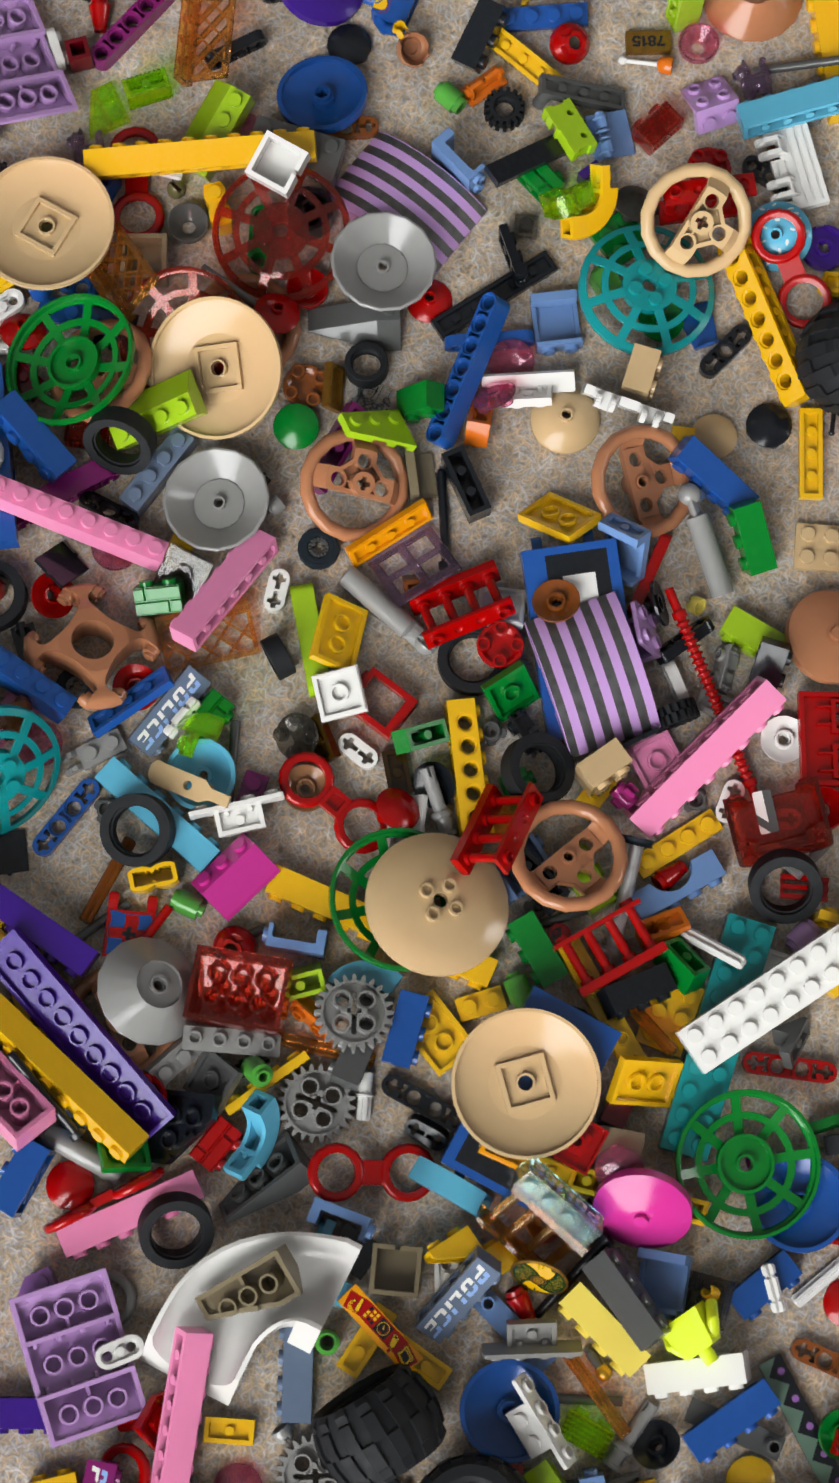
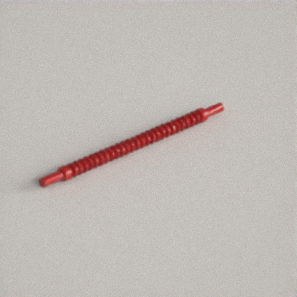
[664,587,758,804]

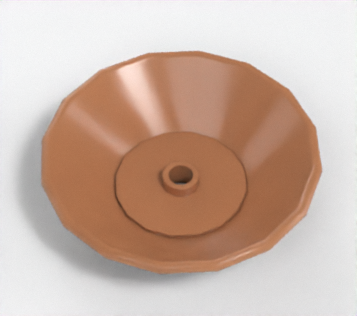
[703,0,802,42]

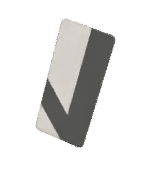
[752,789,780,835]

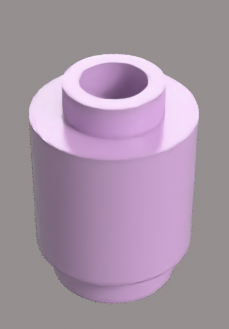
[785,918,821,952]

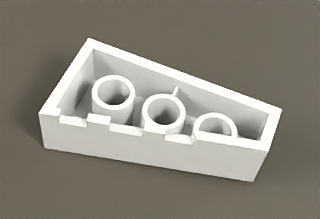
[643,1348,752,1399]

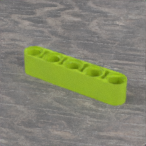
[289,582,329,698]

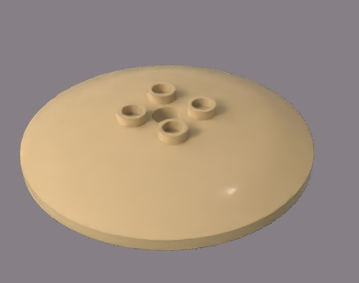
[0,156,115,291]
[149,296,283,440]
[365,833,509,977]
[451,1008,601,1160]

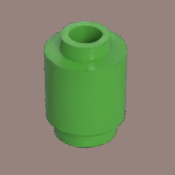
[434,81,468,115]
[169,889,207,920]
[503,971,531,1008]
[241,1056,273,1087]
[315,1328,340,1355]

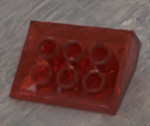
[182,944,293,1037]

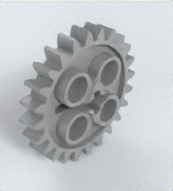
[314,974,394,1054]
[277,1063,356,1144]
[275,1433,338,1483]

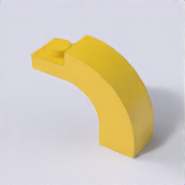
[560,163,618,240]

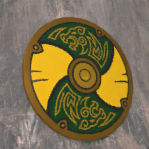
[510,1258,569,1295]

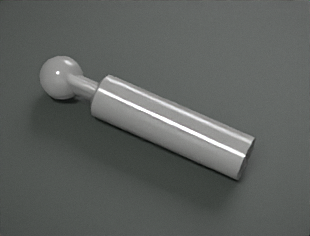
[678,483,734,598]
[339,566,437,656]
[38,1123,123,1186]

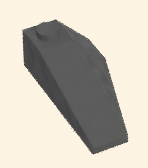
[307,302,401,351]
[218,1130,310,1224]

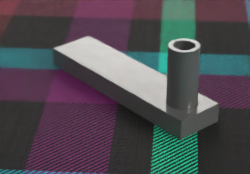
[532,73,626,112]
[684,1397,786,1462]

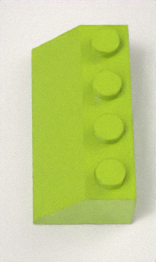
[184,80,256,182]
[109,369,208,450]

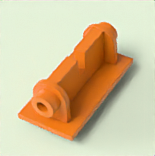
[459,66,508,108]
[288,996,338,1040]

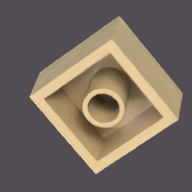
[619,343,664,404]
[574,737,633,798]

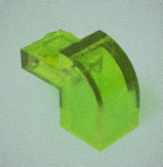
[539,180,596,220]
[177,712,225,758]

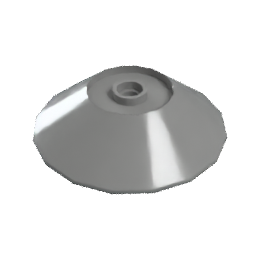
[330,211,437,312]
[163,447,270,552]
[97,937,201,1046]

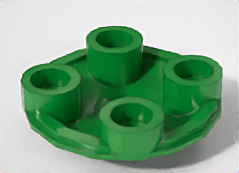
[273,403,319,450]

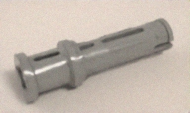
[419,765,458,835]
[601,1400,658,1474]

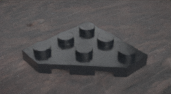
[148,1089,221,1165]

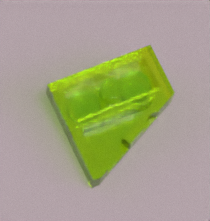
[89,82,131,140]

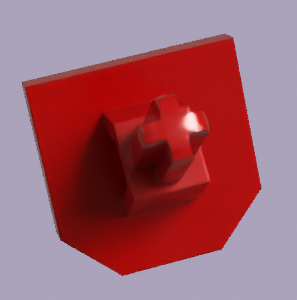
[552,1122,609,1176]
[117,1391,165,1452]

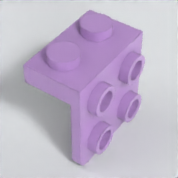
[681,76,739,135]
[628,600,662,664]

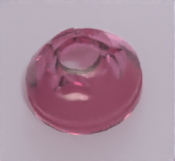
[678,23,719,64]

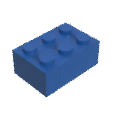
[0,1139,56,1217]

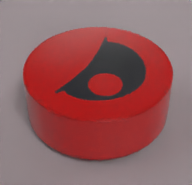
[547,923,572,946]

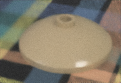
[530,388,600,454]

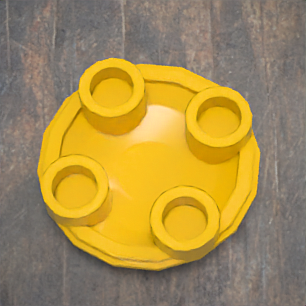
[726,1455,776,1483]

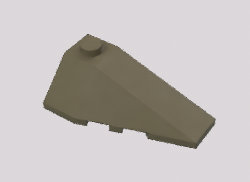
[194,1244,303,1321]

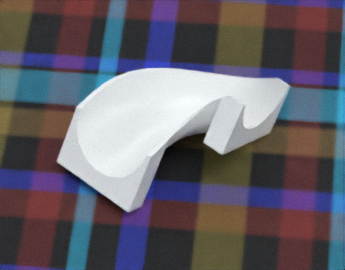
[140,1232,363,1406]

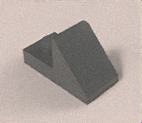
[772,1017,810,1069]

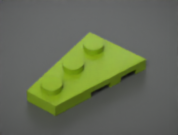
[337,409,417,452]

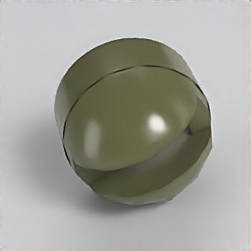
[167,179,186,199]

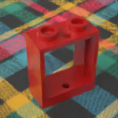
[354,667,418,742]

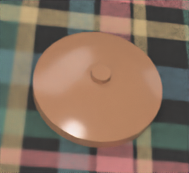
[785,590,839,685]

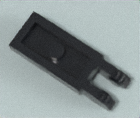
[498,223,529,288]

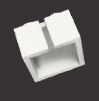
[245,130,311,199]

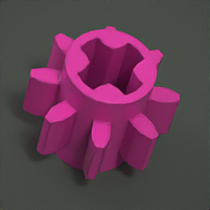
[609,781,639,810]

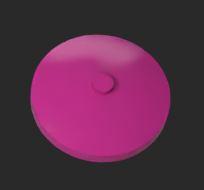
[593,1168,693,1249]

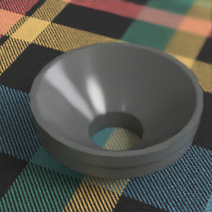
[167,202,209,244]

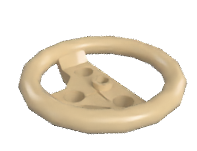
[640,162,752,278]

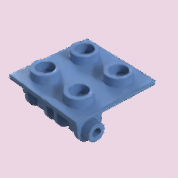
[584,109,636,161]

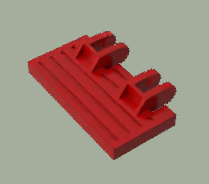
[797,691,839,787]

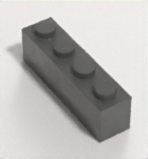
[327,992,395,1092]

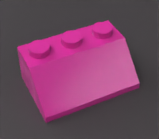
[191,833,280,921]

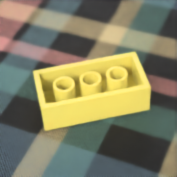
[556,1281,651,1377]

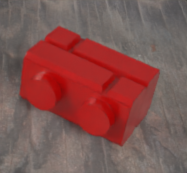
[189,1115,244,1173]

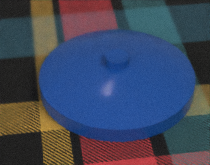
[277,55,368,134]
[754,1157,839,1253]
[459,1359,560,1463]

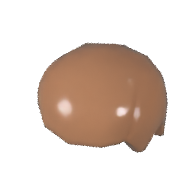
[396,31,430,68]

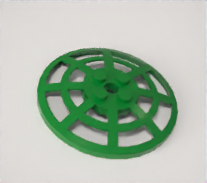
[5,293,135,425]
[329,828,446,971]
[675,1089,821,1240]

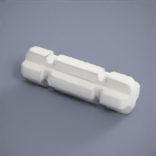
[163,697,201,739]
[761,1263,786,1313]

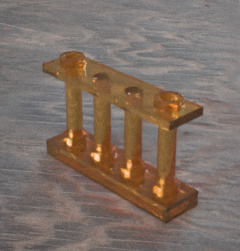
[476,1173,591,1266]

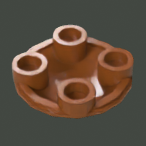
[283,364,324,408]

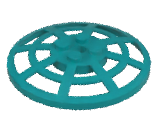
[578,225,715,356]
[0,704,61,835]

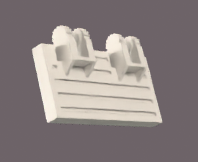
[754,123,830,211]
[580,384,675,428]

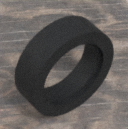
[83,406,158,475]
[0,561,28,632]
[437,626,508,696]
[500,732,575,805]
[100,793,176,867]
[748,849,823,924]
[137,1191,214,1269]

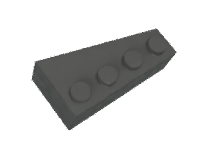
[253,115,347,192]
[581,1247,671,1352]

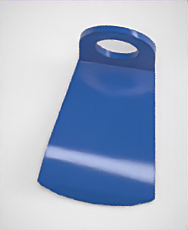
[681,301,721,351]

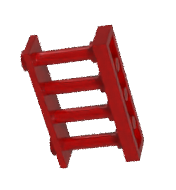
[658,172,757,226]
[406,559,516,650]
[450,782,544,875]
[553,897,668,999]

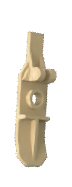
[148,760,231,808]

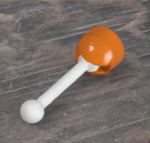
[618,56,673,75]

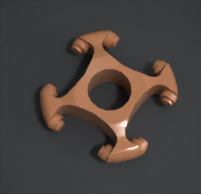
[23,583,161,710]

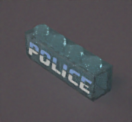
[513,1159,604,1248]

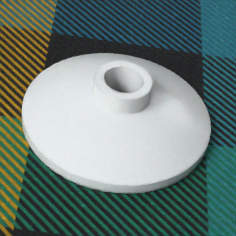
[760,716,799,763]

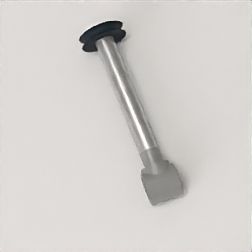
[593,834,655,972]

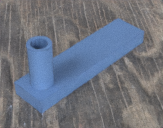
[473,1287,557,1372]

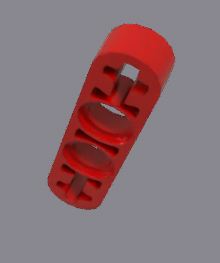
[627,533,672,615]
[741,1051,837,1084]

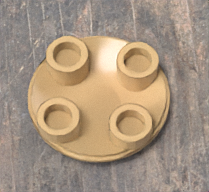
[693,414,737,458]

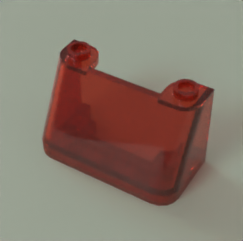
[723,776,834,868]

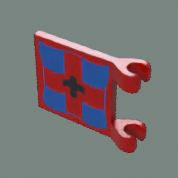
[102,891,158,956]

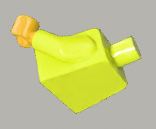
[662,1285,721,1367]

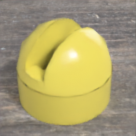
[686,595,706,616]

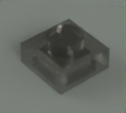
[514,214,538,240]

